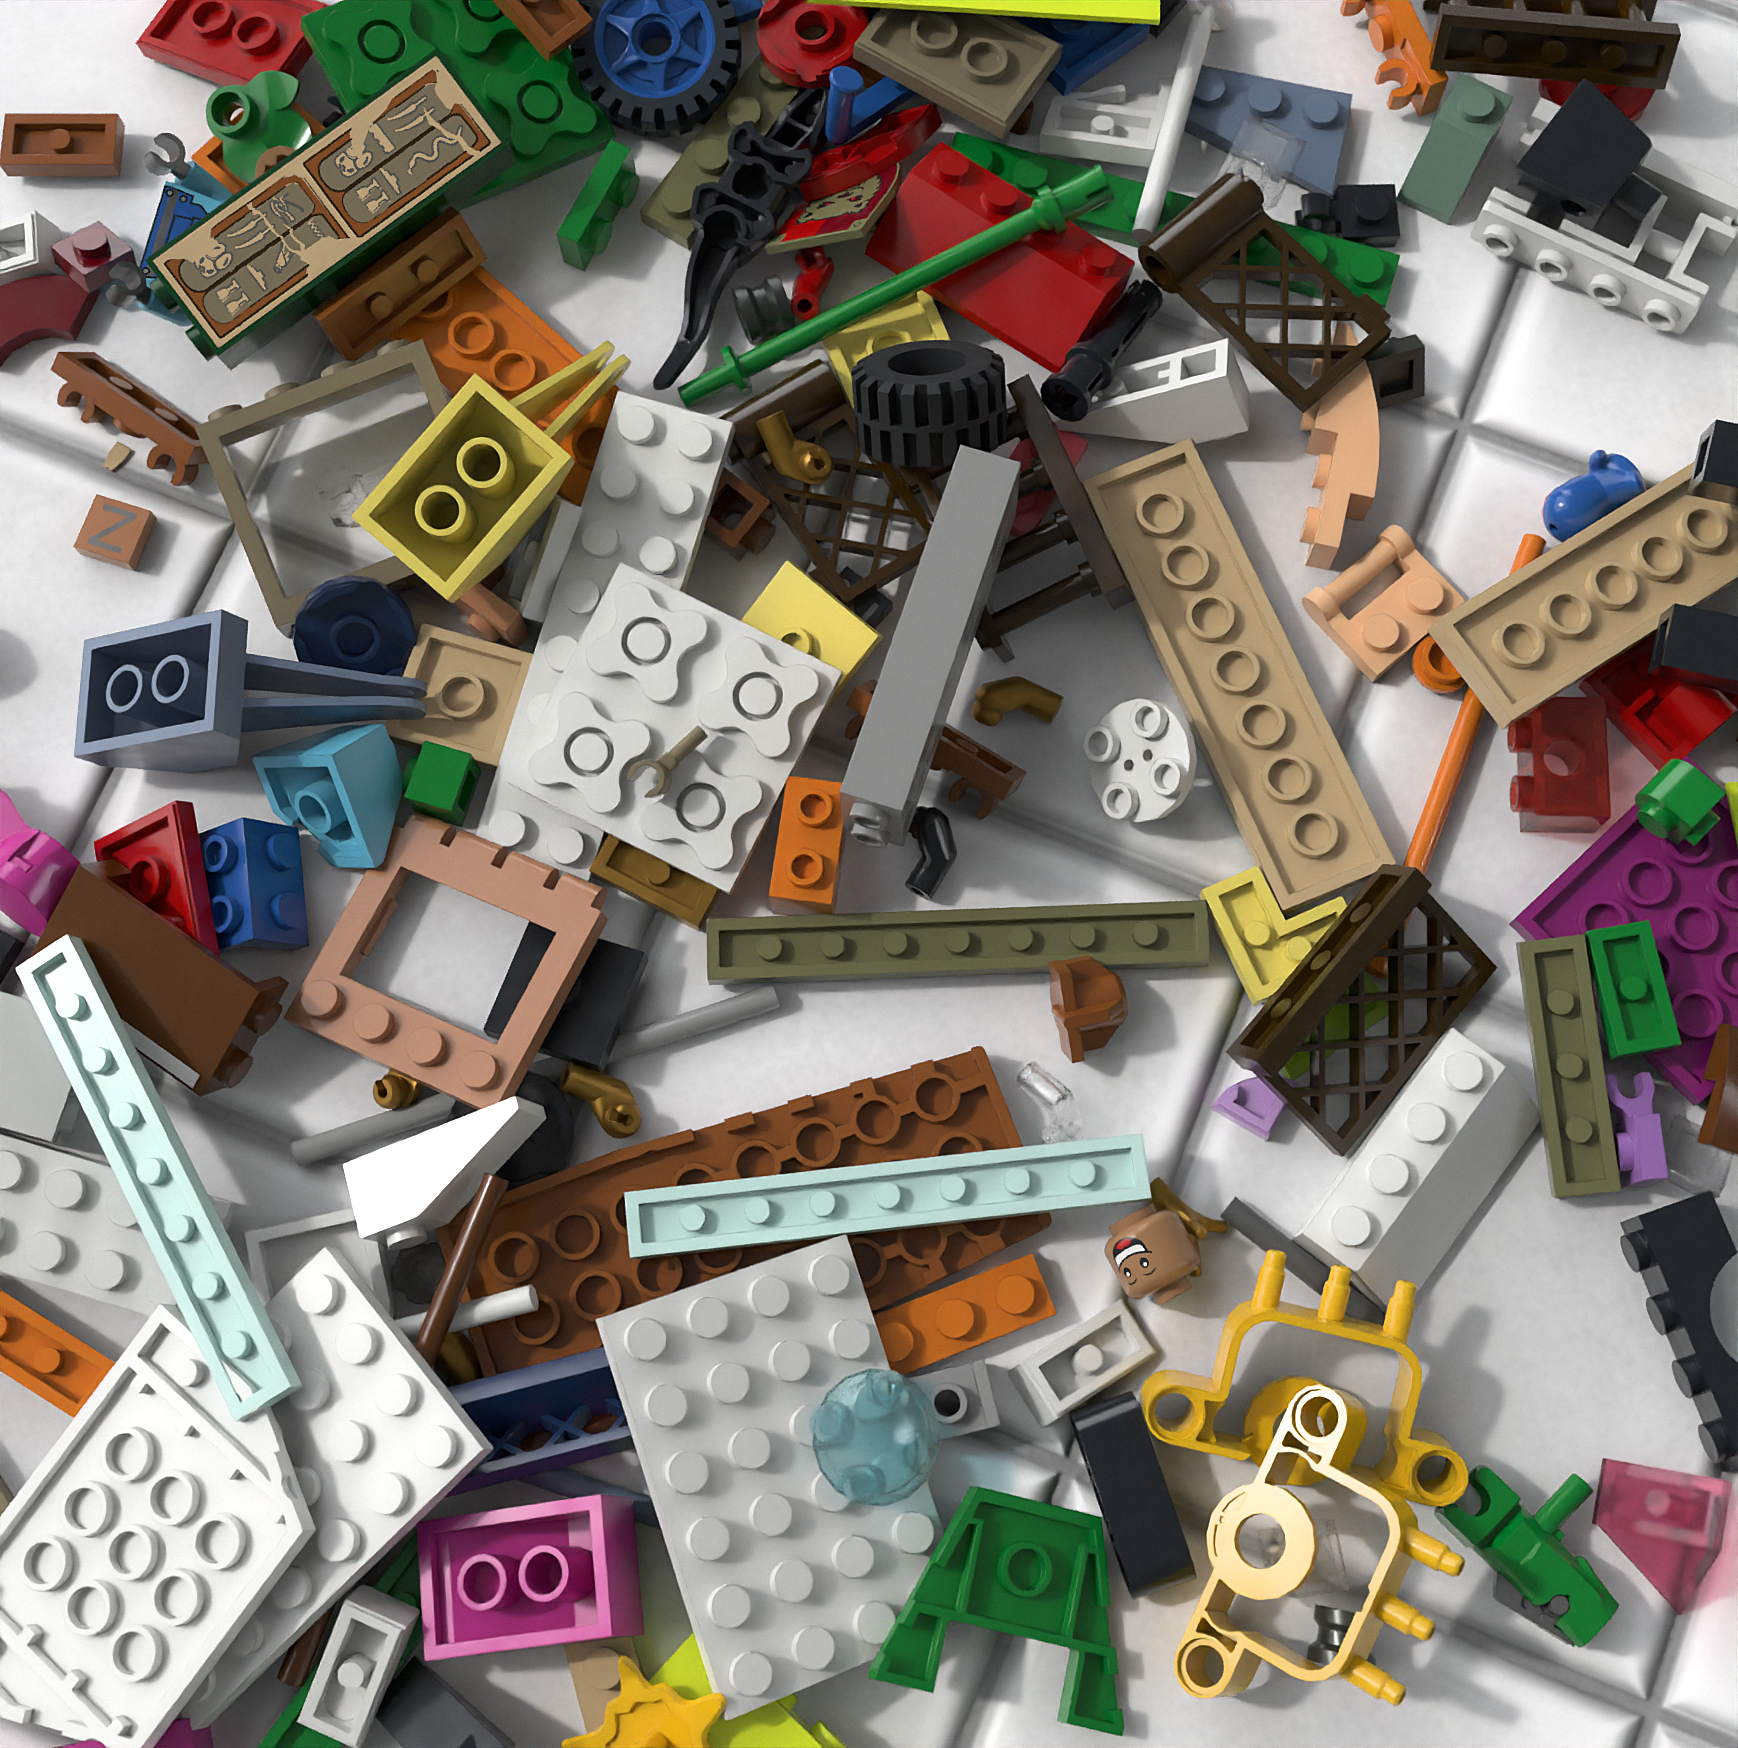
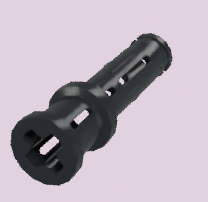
[1040,279,1163,422]

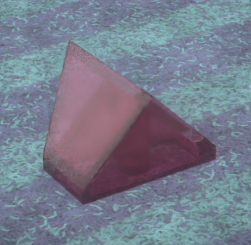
[1592,1458,1732,1616]

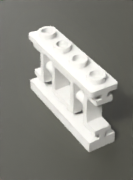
[1470,97,1738,335]

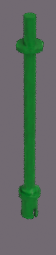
[677,164,1115,409]

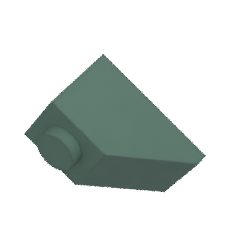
[1396,72,1514,225]

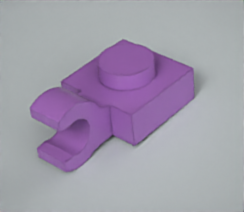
[1605,1072,1668,1188]

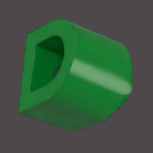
[1635,758,1726,846]

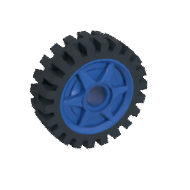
[571,0,742,138]

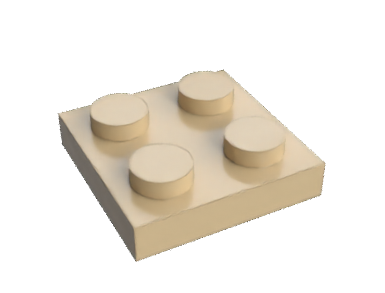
[385,623,533,772]

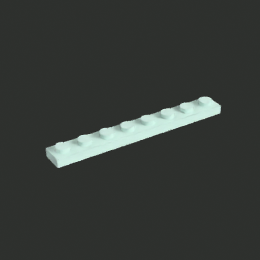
[15,934,303,1422]
[624,1133,1152,1260]

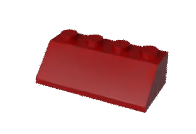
[865,142,1135,373]

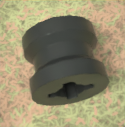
[731,274,795,345]
[1307,1604,1381,1666]

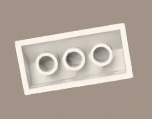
[1291,1028,1541,1312]

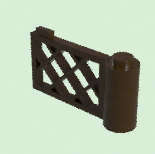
[1137,173,1392,413]
[719,359,933,608]

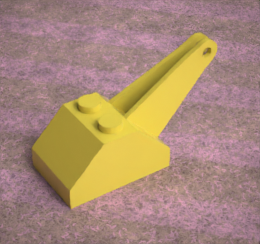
[351,340,631,604]

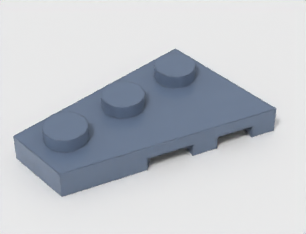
[1184,65,1353,197]

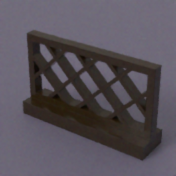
[1226,864,1498,1157]

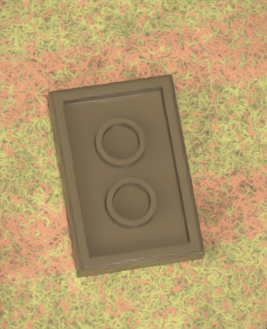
[853,8,1063,140]

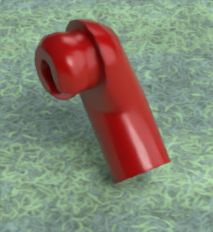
[790,245,835,320]

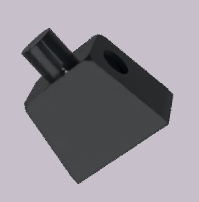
[1505,78,1664,229]

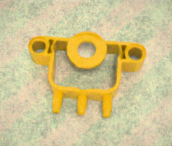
[1140,1249,1468,1507]
[1173,1385,1465,1706]

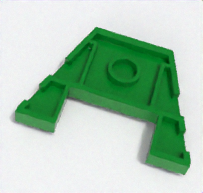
[868,1486,1124,1736]

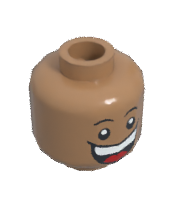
[1104,1203,1201,1306]

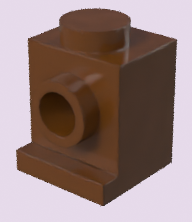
[703,467,776,562]

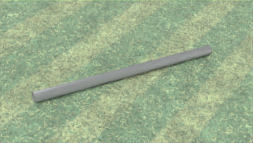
[291,984,780,1166]

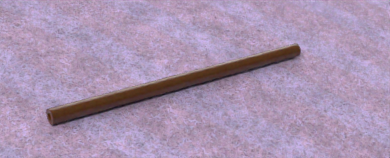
[277,1172,509,1687]

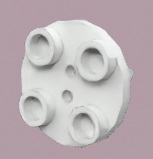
[1083,698,1197,823]

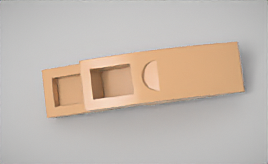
[1299,321,1380,570]

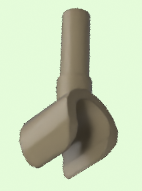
[628,725,708,798]

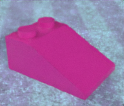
[417,1494,644,1661]

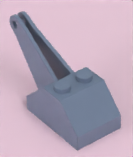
[74,609,428,773]

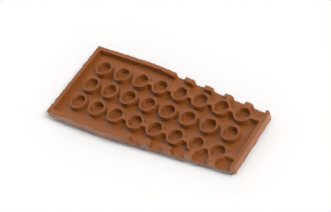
[435,1046,1052,1452]

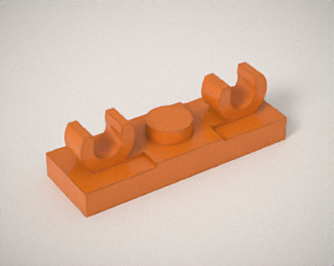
[1340,0,1449,117]

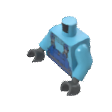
[106,133,234,327]

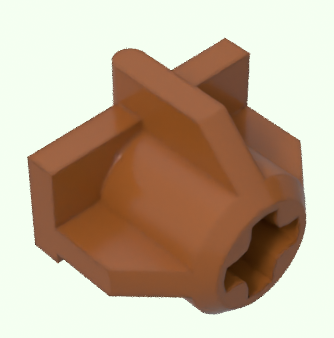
[1048,955,1128,1063]

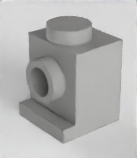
[899,1359,1001,1445]

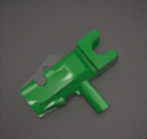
[1434,1465,1619,1648]

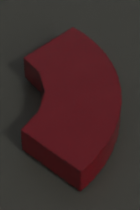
[0,275,101,367]

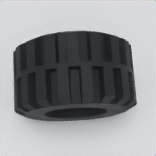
[851,340,1007,467]

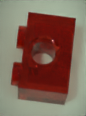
[1507,696,1611,834]

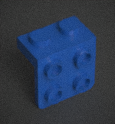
[199,817,309,954]

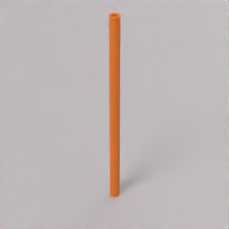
[1365,534,1546,979]

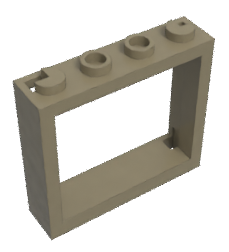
[195,339,449,638]

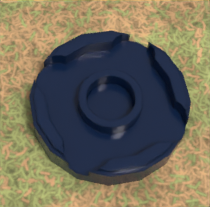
[293,575,417,677]

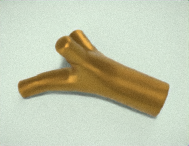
[1148,1177,1228,1277]

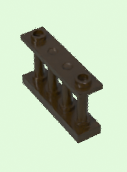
[1423,0,1681,90]
[899,374,1135,663]

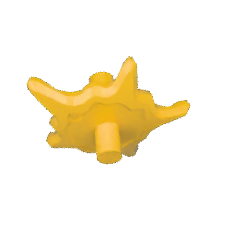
[562,1655,727,1748]

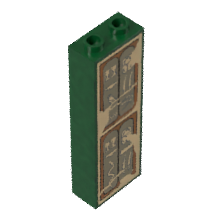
[145,48,516,370]

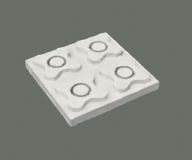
[506,562,843,895]

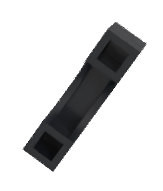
[1620,1190,1738,1472]

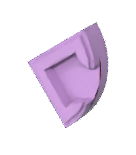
[1210,1077,1299,1141]

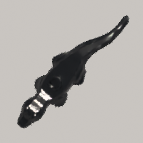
[653,86,830,390]

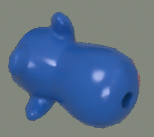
[1541,450,1645,543]

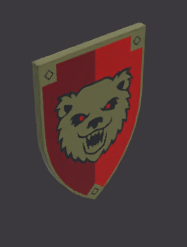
[764,162,903,255]

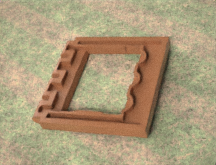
[283,811,608,1110]

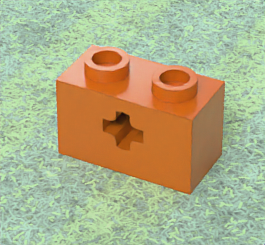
[769,776,847,916]

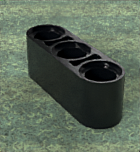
[1069,1391,1197,1600]

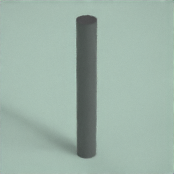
[1220,1196,1386,1326]

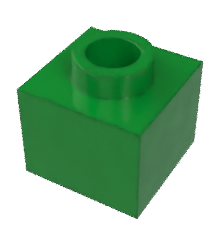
[402,741,482,827]

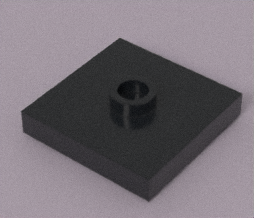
[483,921,648,1073]

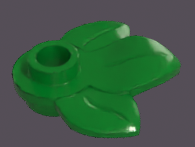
[206,70,314,184]

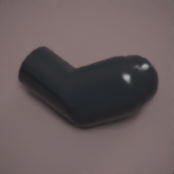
[905,806,957,900]

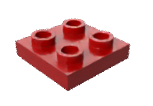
[1578,633,1738,771]

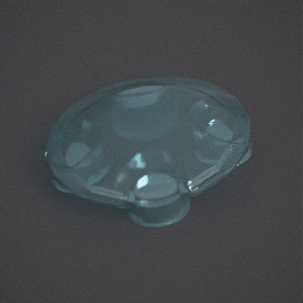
[809,1368,940,1506]

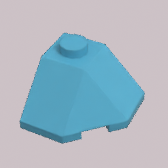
[251,724,403,868]

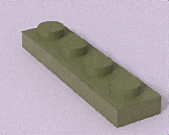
[1516,934,1621,1198]

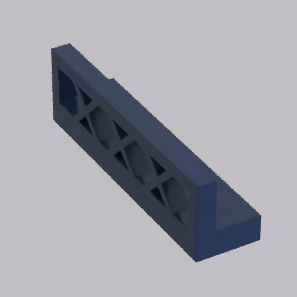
[444,1347,636,1498]

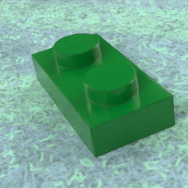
[556,140,640,271]
[1584,920,1681,1060]

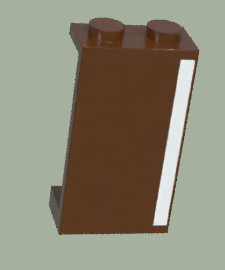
[29,859,289,1097]

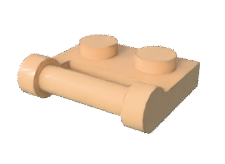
[1302,524,1466,683]

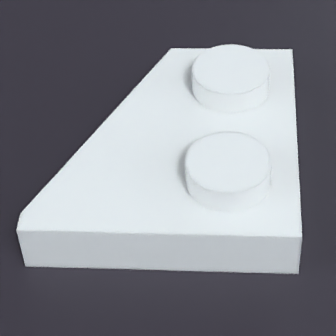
[1040,77,1174,168]
[500,495,583,623]

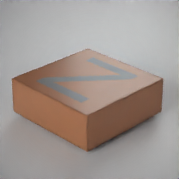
[73,494,157,571]

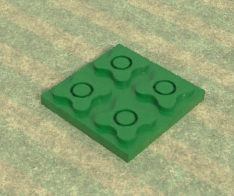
[300,0,616,211]

